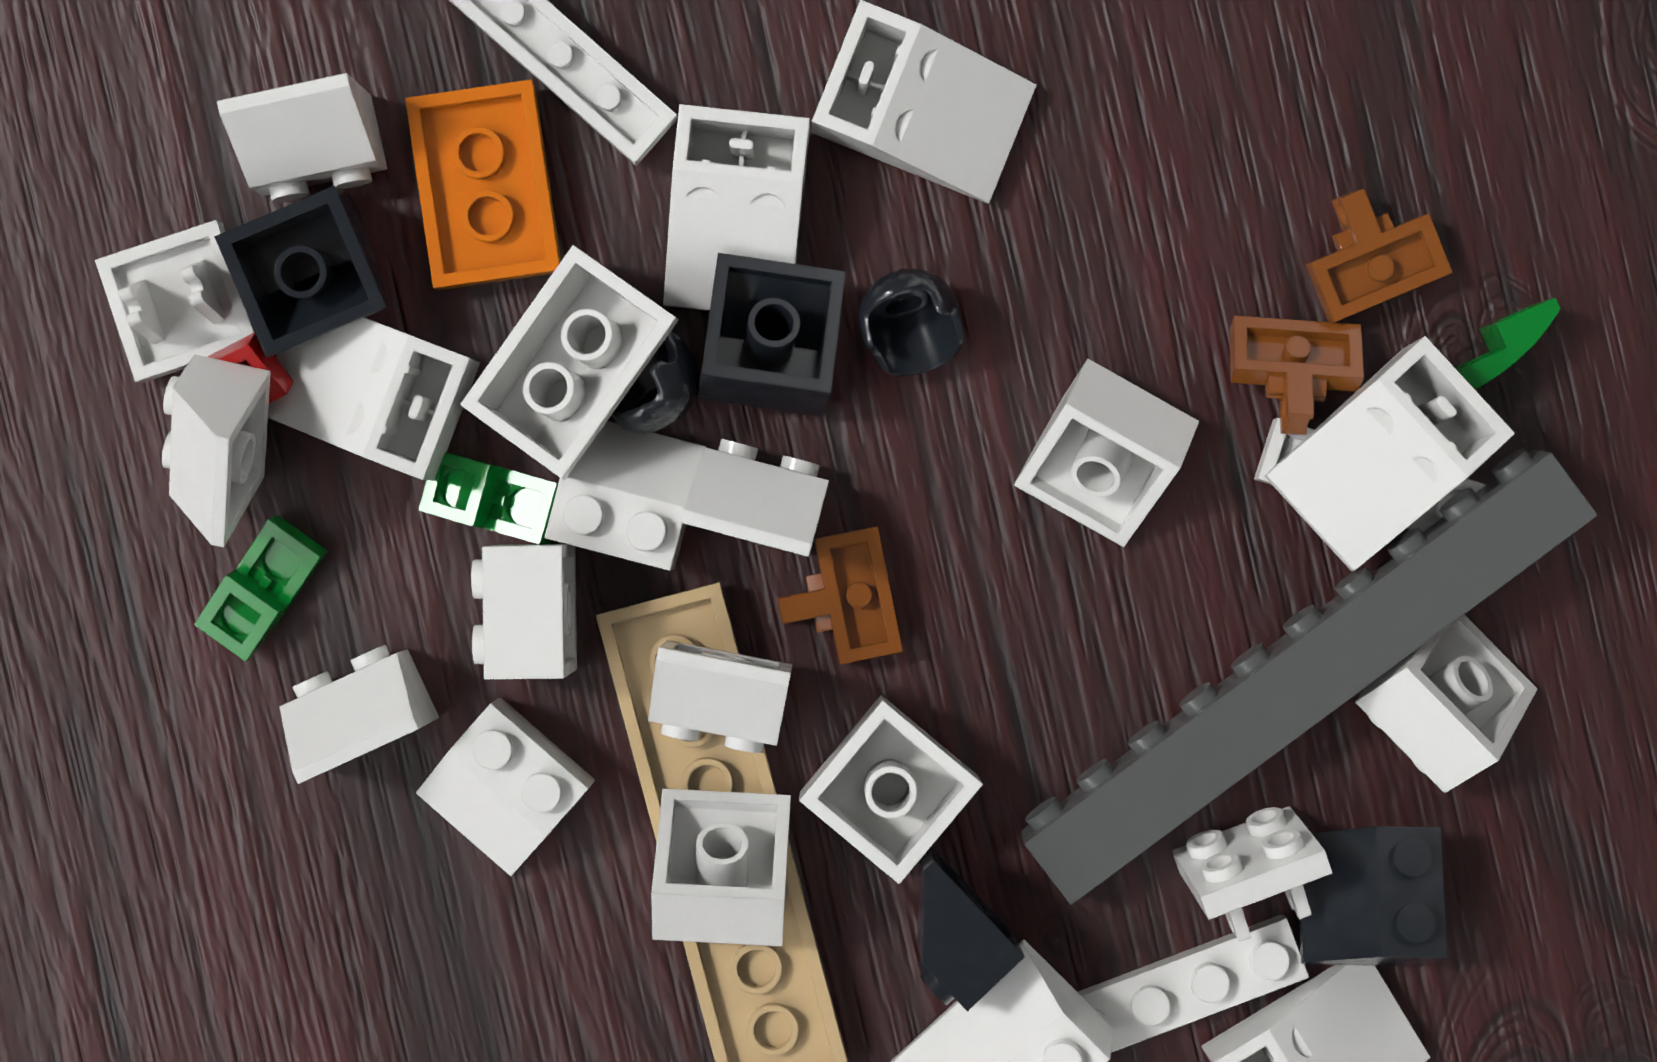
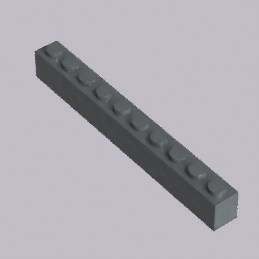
[1021,448,1598,905]

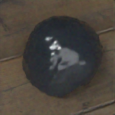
[858,268,965,377]
[612,329,699,434]

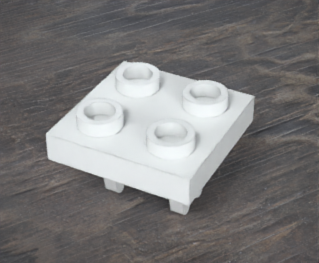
[95,220,255,383]
[1172,806,1332,942]

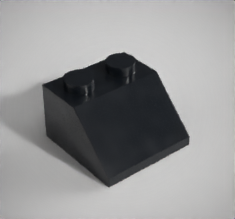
[214,186,388,358]
[697,253,846,417]
[1299,826,1447,966]
[917,846,1025,1012]

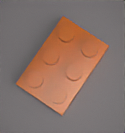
[405,79,561,291]

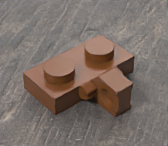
[1305,188,1453,322]
[1230,316,1364,435]
[776,526,903,665]

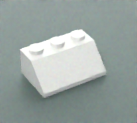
[460,245,678,480]
[891,940,1115,1062]

